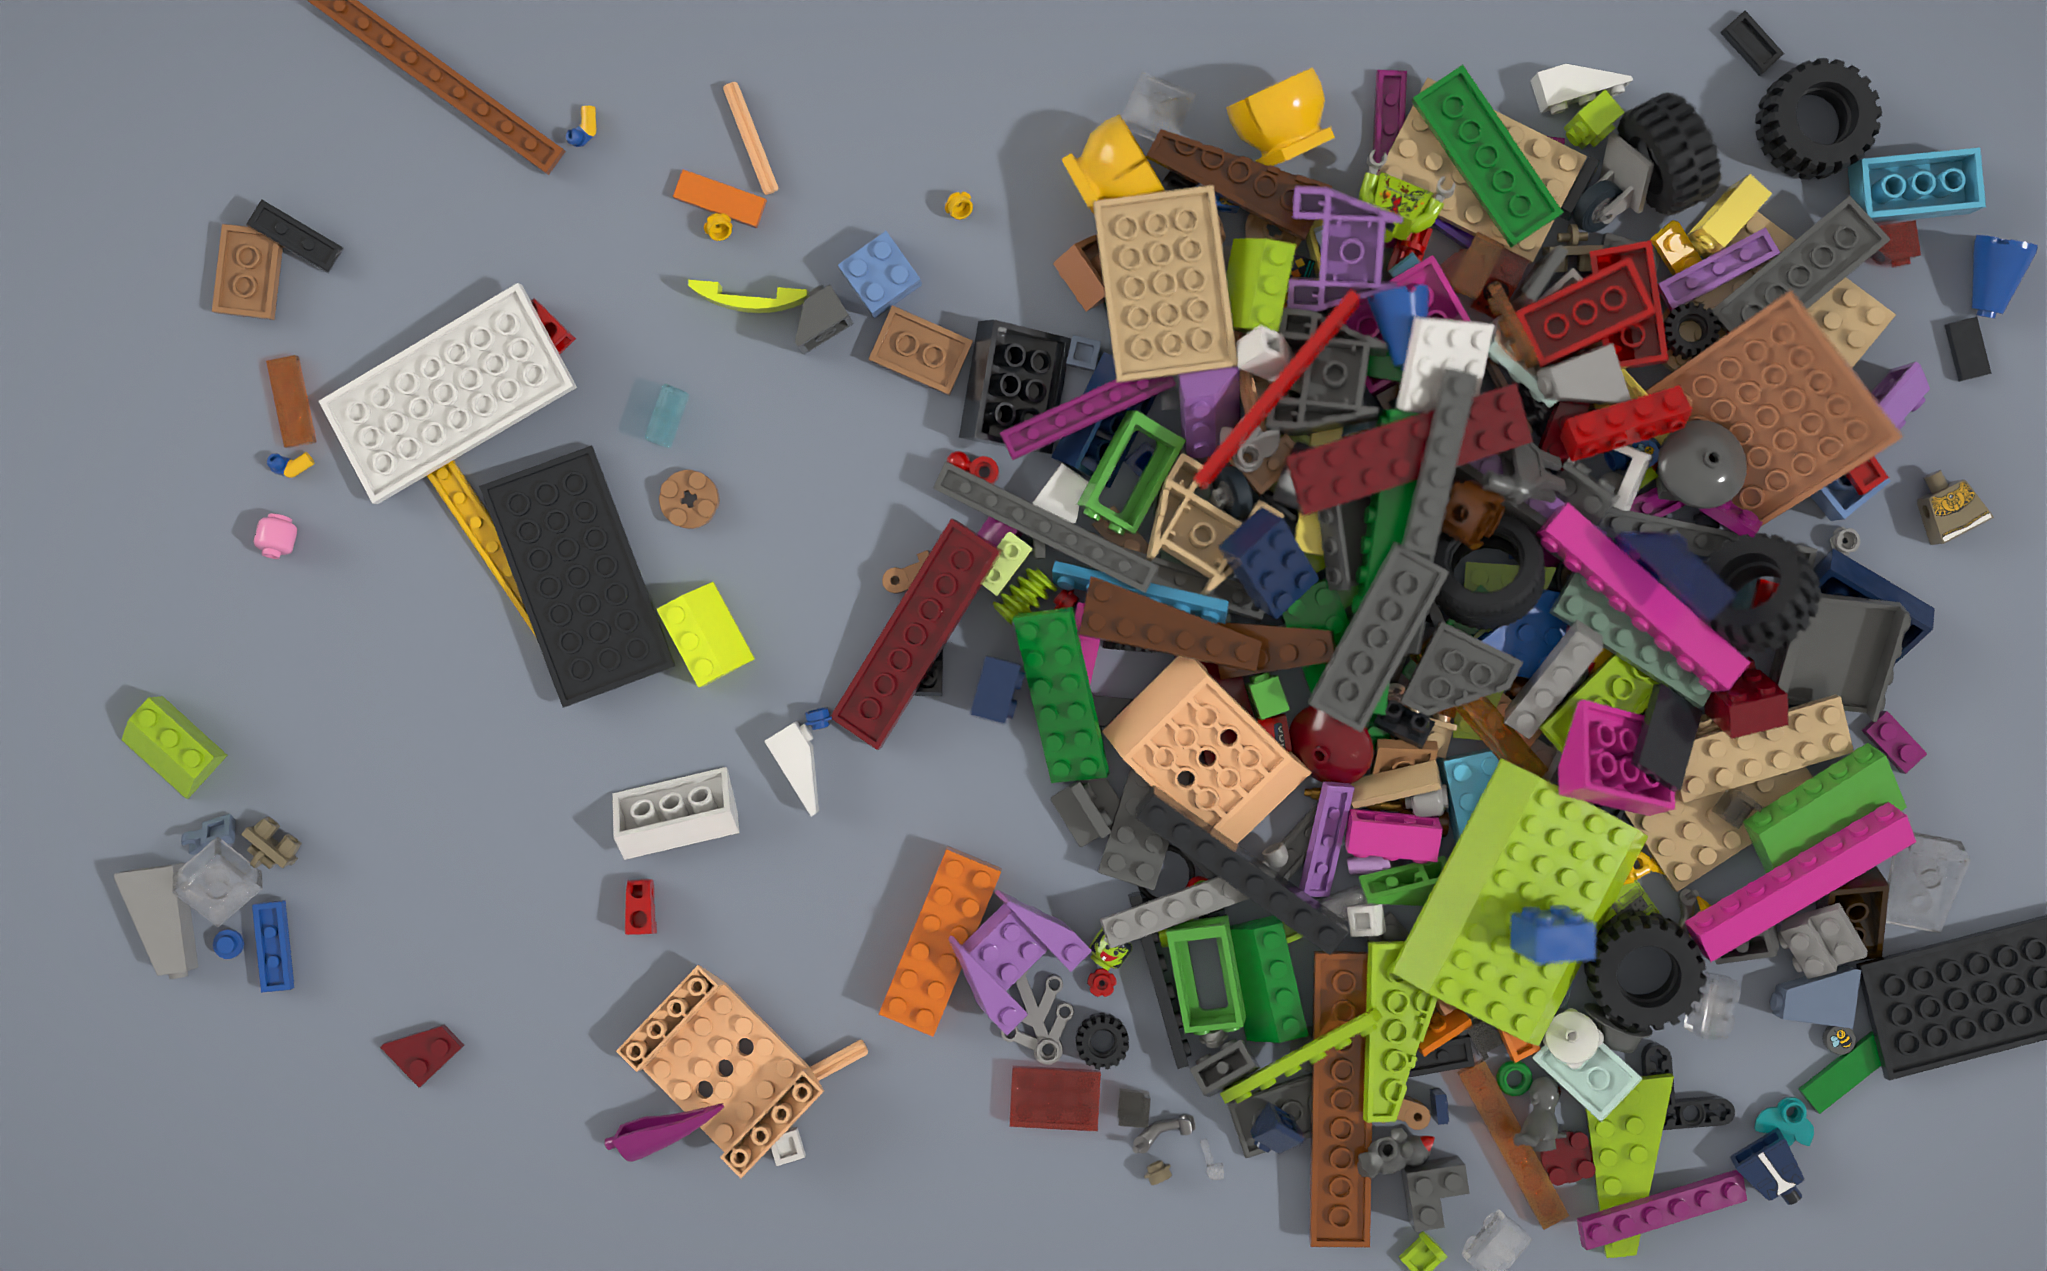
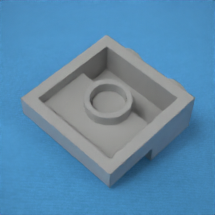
[1778,903,1867,979]

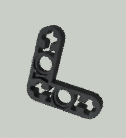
[1641,1042,1735,1130]

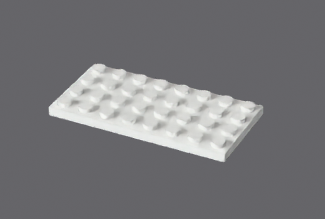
[319,283,577,504]

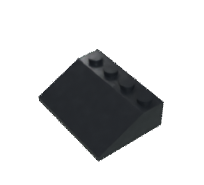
[959,320,1071,454]

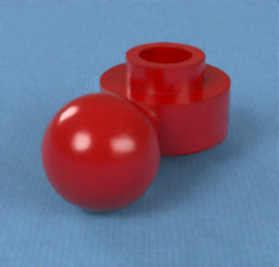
[946,451,999,484]

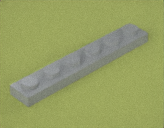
[1100,860,1269,948]

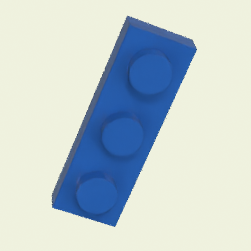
[252,900,295,993]

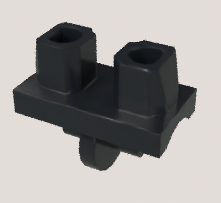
[1373,698,1435,749]

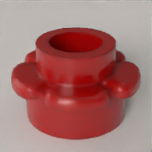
[1053,589,1079,609]
[1087,968,1116,997]

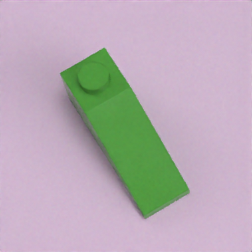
[1359,856,1447,906]

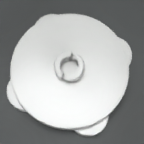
[1542,1008,1604,1069]

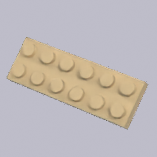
[1677,694,1854,803]

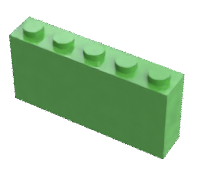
[1743,743,1907,873]

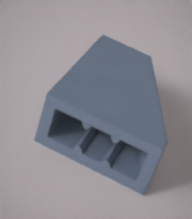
[1770,965,1861,1029]

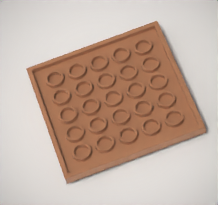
[1645,290,1903,526]

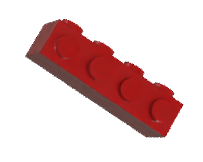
[1560,385,1692,462]

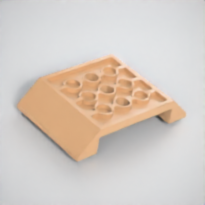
[1102,656,1312,844]
[616,965,824,1178]

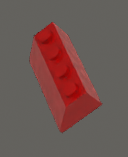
[1589,240,1668,369]

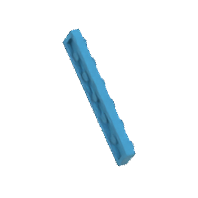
[1052,561,1229,624]

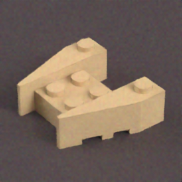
[1146,453,1285,595]

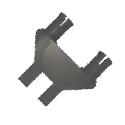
[1482,442,1566,504]

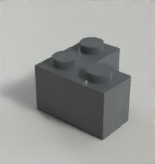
[1401,1156,1470,1232]

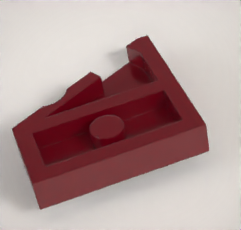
[380,1024,465,1088]

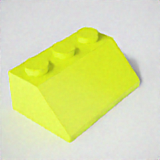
[656,582,755,688]

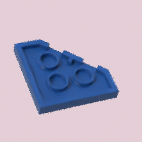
[1477,589,1568,678]

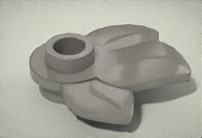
[1220,417,1280,473]

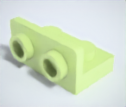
[982,532,1033,597]

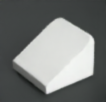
[1347,904,1386,937]

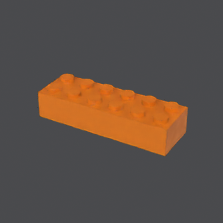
[879,846,1002,1037]

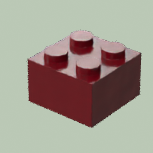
[1704,669,1789,739]

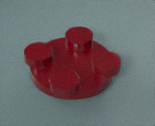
[1540,1131,1596,1186]

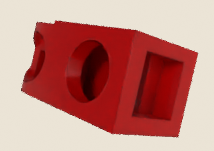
[531,298,576,355]
[625,879,657,935]

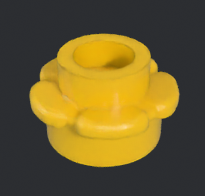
[945,191,973,220]
[704,213,732,241]

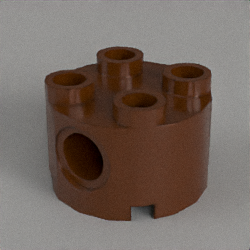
[1440,479,1506,550]

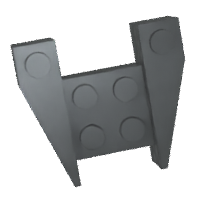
[1266,308,1387,436]

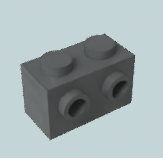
[1190,1039,1260,1097]

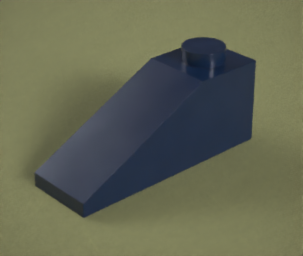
[1250,1101,1305,1154]

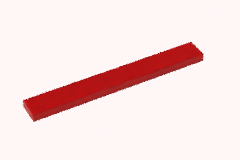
[1193,289,1360,490]

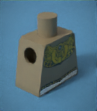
[1917,470,1994,545]

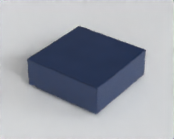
[1429,1088,1449,1125]

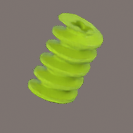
[992,567,1058,629]

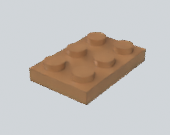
[212,224,283,320]
[869,305,973,396]

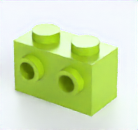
[1563,89,1625,150]

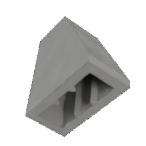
[1536,344,1631,405]

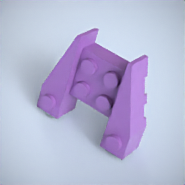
[1287,185,1403,311]
[948,889,1092,1035]

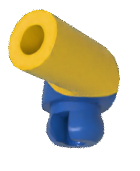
[566,106,597,147]
[267,452,315,478]

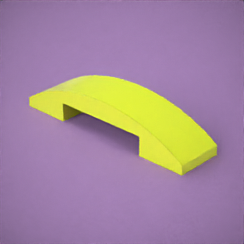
[688,280,809,313]

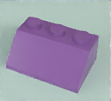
[1871,361,1930,456]
[1179,366,1240,459]

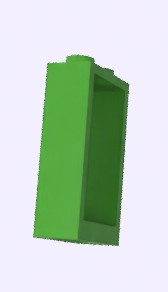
[1077,411,1186,536]
[1166,916,1246,1035]

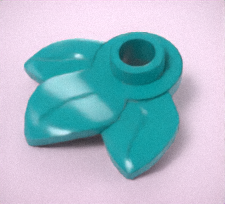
[1754,1097,1814,1147]

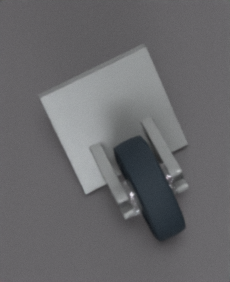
[1573,132,1654,233]
[1207,466,1253,523]

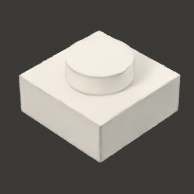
[771,1127,806,1166]

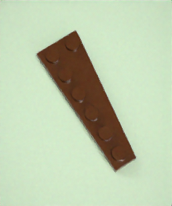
[1146,129,1333,241]
[1079,576,1262,672]

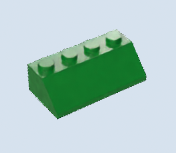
[1230,915,1308,1043]

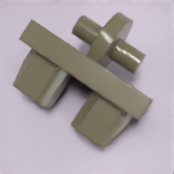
[1542,224,1603,272]
[241,817,302,869]

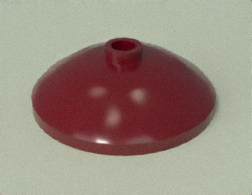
[1289,705,1373,784]

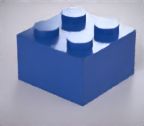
[1511,905,1595,964]

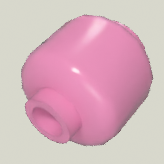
[254,514,297,559]

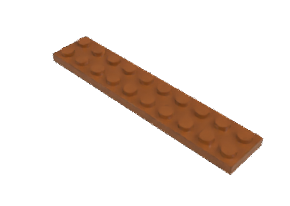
[1309,951,1372,1248]

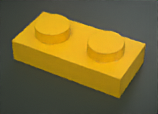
[1650,220,1702,276]

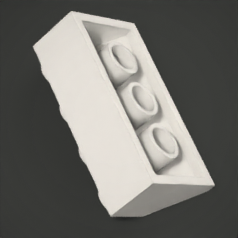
[612,767,739,860]

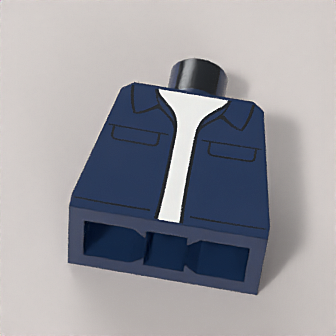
[1730,1127,1805,1205]

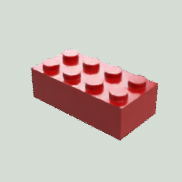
[1515,257,1656,368]

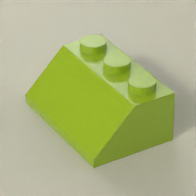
[1226,238,1296,334]
[121,696,228,799]

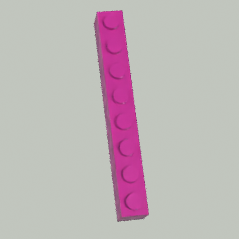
[1536,503,1750,692]
[1685,802,1916,962]

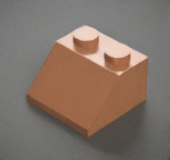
[1053,234,1105,312]

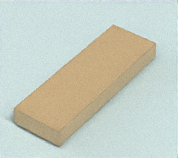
[1351,760,1441,809]

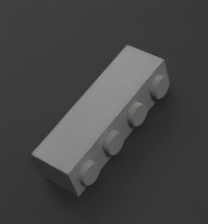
[1504,620,1603,739]

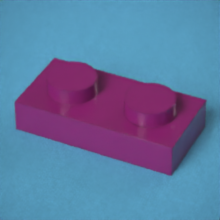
[1699,500,1763,537]
[1861,711,1927,774]

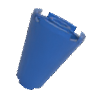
[1972,235,2038,319]
[1368,285,1429,372]

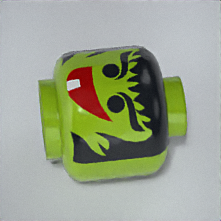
[1089,928,1133,971]

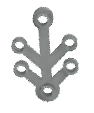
[1001,970,1074,1065]

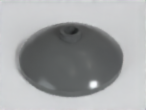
[1658,420,1747,509]

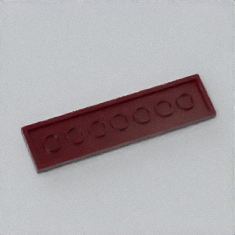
[1285,383,1532,516]
[830,518,1003,750]

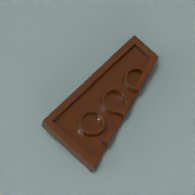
[1216,622,1336,680]

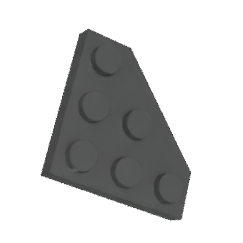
[1399,621,1523,716]

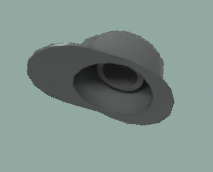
[1584,1003,1653,1053]

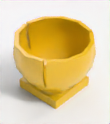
[1226,67,1335,166]
[1061,114,1166,214]

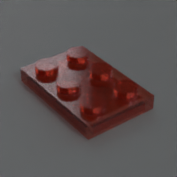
[1009,1065,1101,1131]

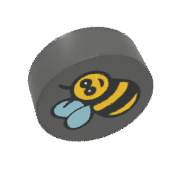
[1823,1026,1856,1055]

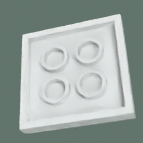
[1397,317,1494,411]

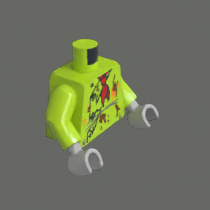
[1359,150,1455,242]

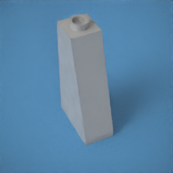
[114,863,198,979]

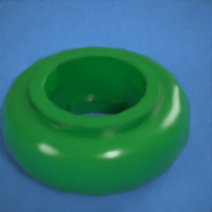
[1496,1060,1533,1097]

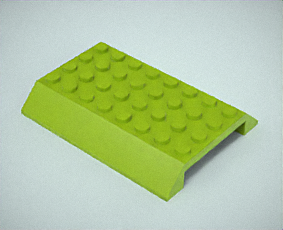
[1390,759,1648,1046]

